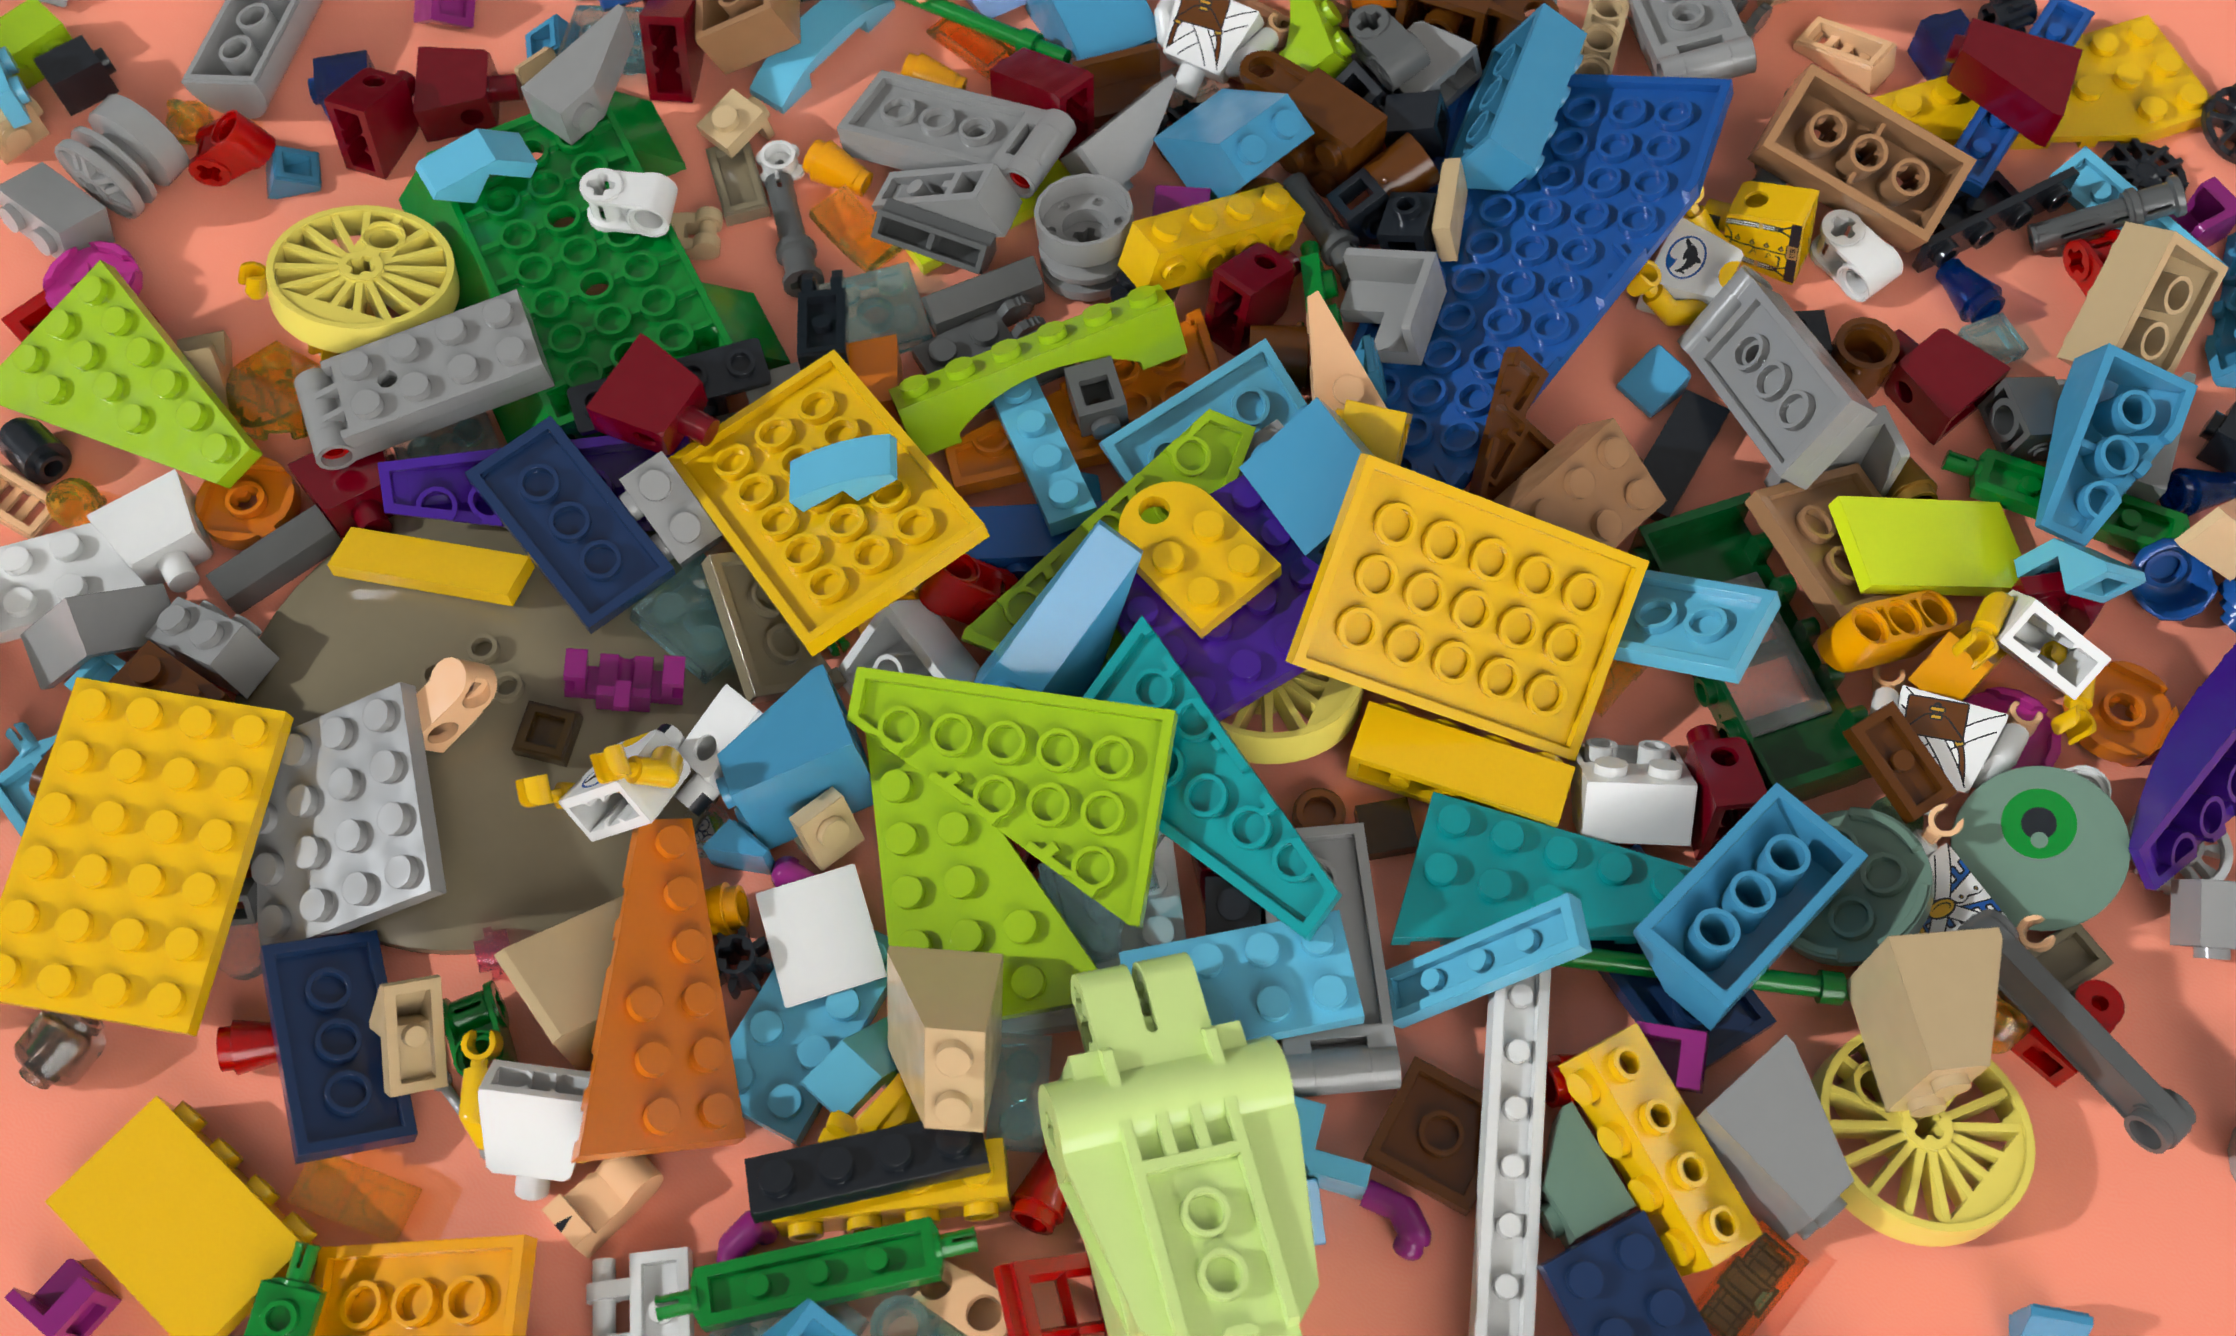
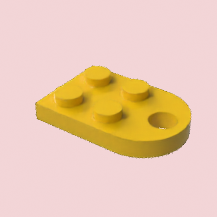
[1119,481,1282,639]

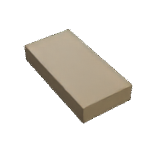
[1432,158,1468,262]

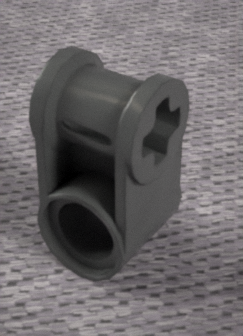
[1349,4,1430,92]

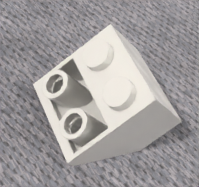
[1569,738,1698,846]

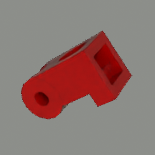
[2009,979,2125,1088]

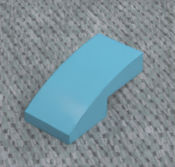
[789,434,898,512]

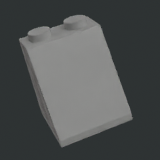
[1695,1035,1854,1244]

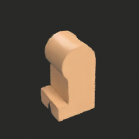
[416,657,497,753]
[542,1155,664,1259]
[910,1259,1008,1336]

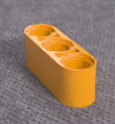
[1817,590,1957,673]

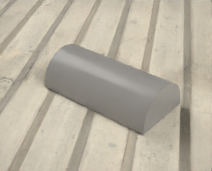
[181,0,323,119]

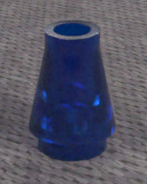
[1936,258,2005,326]
[2159,468,2236,517]

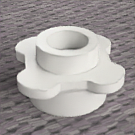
[756,140,805,184]

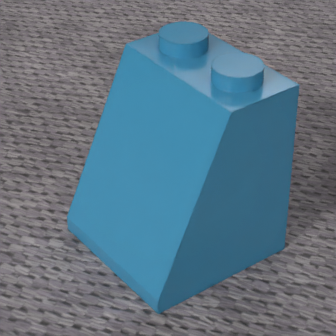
[1025,0,1158,64]
[1153,88,1315,200]
[1239,397,1374,565]
[716,664,873,850]

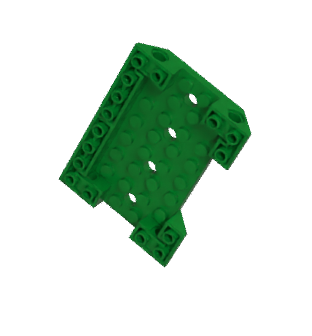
[398,91,791,444]

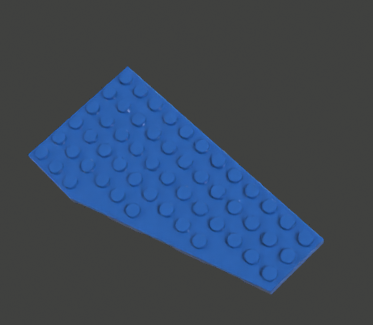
[1350,70,1734,490]

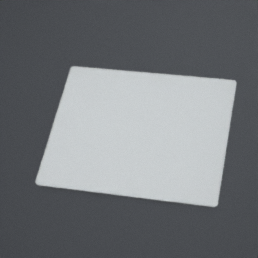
[755,864,887,1008]

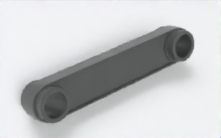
[1957,909,2196,1154]

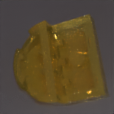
[226,340,321,441]

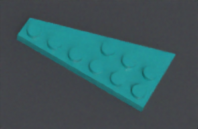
[1082,616,1342,941]
[1390,792,1693,945]

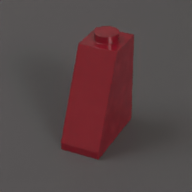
[639,0,705,103]
[1945,18,2083,147]
[990,47,1094,161]

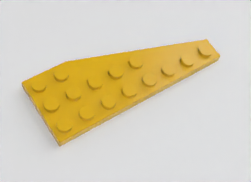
[1872,14,2220,150]

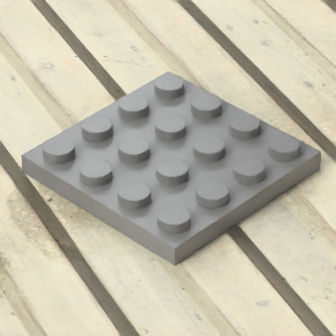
[250,682,447,947]

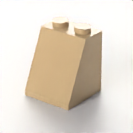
[494,896,623,1071]
[1846,927,2003,1117]
[887,946,1003,1133]

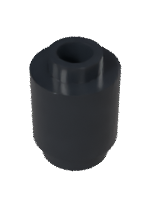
[0,417,72,485]

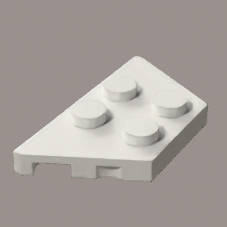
[0,523,146,644]

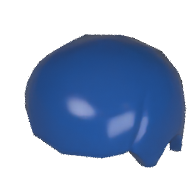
[2130,538,2218,621]

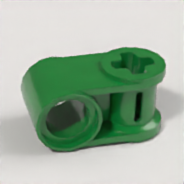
[443,980,519,1077]

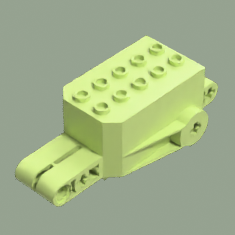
[1038,952,1319,1336]

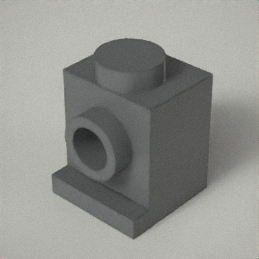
[1064,356,1129,440]

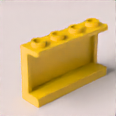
[45,1095,318,1336]

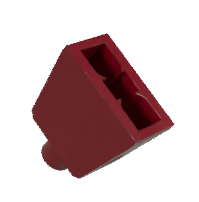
[413,47,524,142]
[324,67,419,180]
[1204,242,1301,357]
[1884,329,2011,446]
[586,333,720,455]
[287,448,395,538]
[1684,724,1768,861]

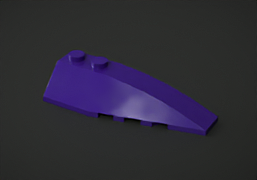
[377,435,691,532]
[2128,643,2236,891]

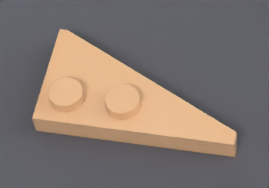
[1306,291,1407,443]

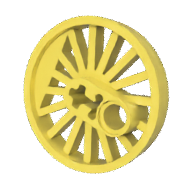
[266,205,460,354]
[1220,669,1364,764]
[1811,1034,2036,1247]

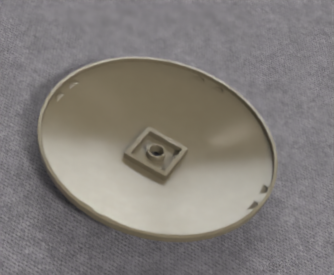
[234,515,745,955]

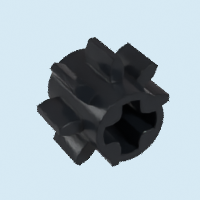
[1978,0,2038,33]
[715,926,774,999]

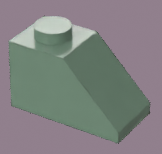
[1540,1102,1636,1250]

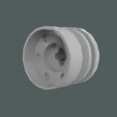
[54,93,190,219]
[1034,173,1134,302]

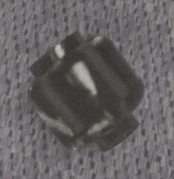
[13,1010,107,1089]

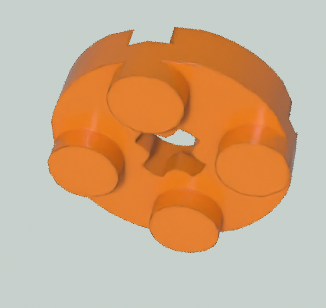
[195,457,301,550]
[2063,661,2179,767]

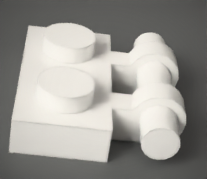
[586,1246,695,1336]

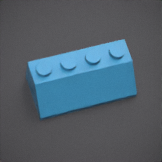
[1448,3,1587,191]
[1633,782,1869,1031]

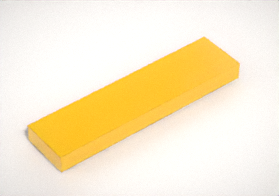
[327,527,535,606]

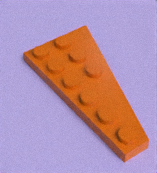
[944,307,1220,496]
[571,818,746,1163]

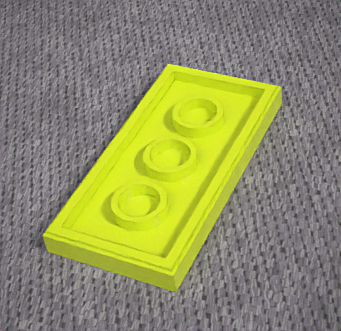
[1828,496,2022,596]

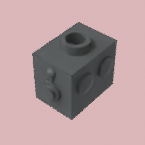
[1977,376,2062,462]

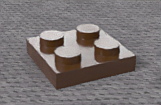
[1362,1056,1483,1216]

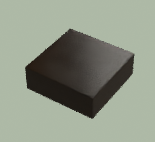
[511,700,584,767]
[1354,797,1419,861]

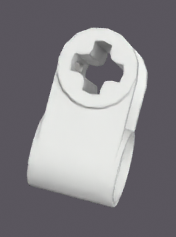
[579,168,678,237]
[1809,209,1903,302]

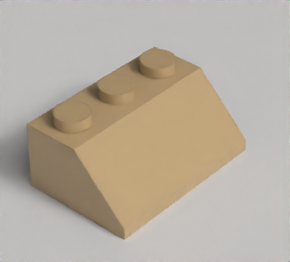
[2057,222,2229,374]

